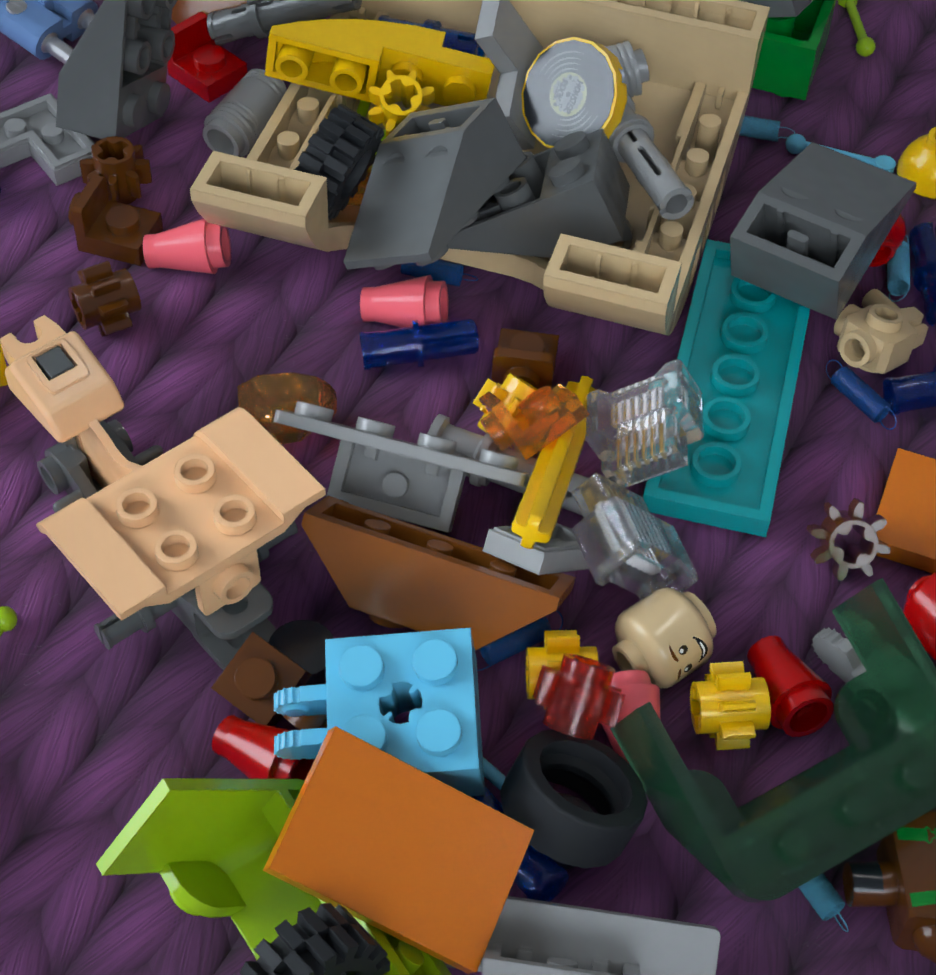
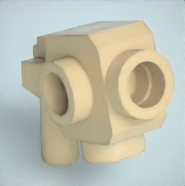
[834,289,929,374]

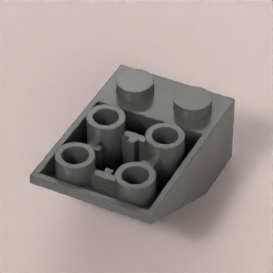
[56,0,177,139]
[343,97,526,270]
[447,128,630,258]
[730,142,916,320]

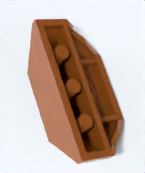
[301,495,576,650]

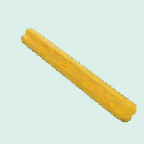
[511,376,601,549]

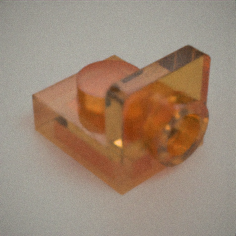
[479,384,589,460]

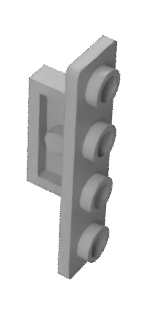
[273,401,531,532]
[444,896,721,975]

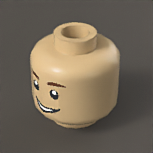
[612,587,717,688]

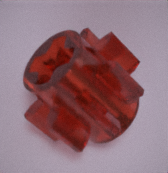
[532,653,626,740]

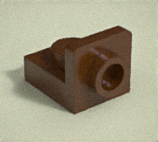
[68,174,163,266]
[491,328,559,403]

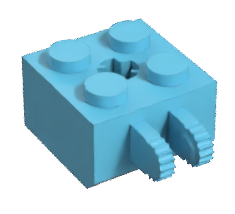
[274,627,485,796]

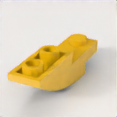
[264,19,494,106]

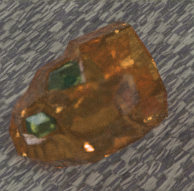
[237,372,337,446]

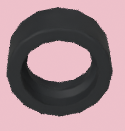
[500,729,648,868]

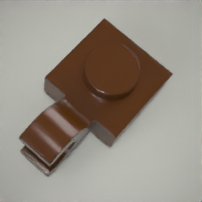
[211,632,327,730]

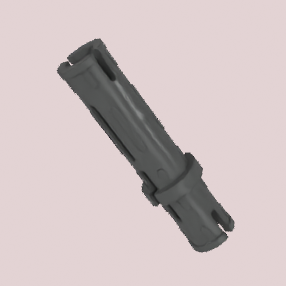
[207,0,362,46]

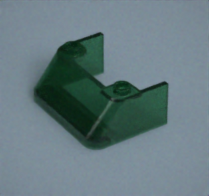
[610,578,936,903]

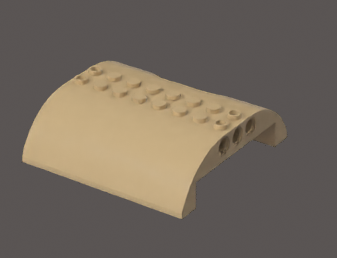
[190,0,770,336]

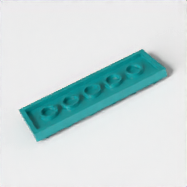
[641,239,810,537]

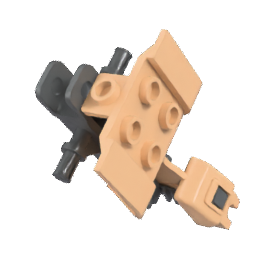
[0,315,326,670]

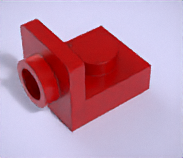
[167,12,247,103]

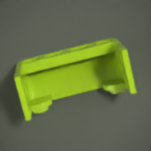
[96,778,452,975]

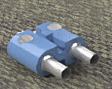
[0,0,98,64]

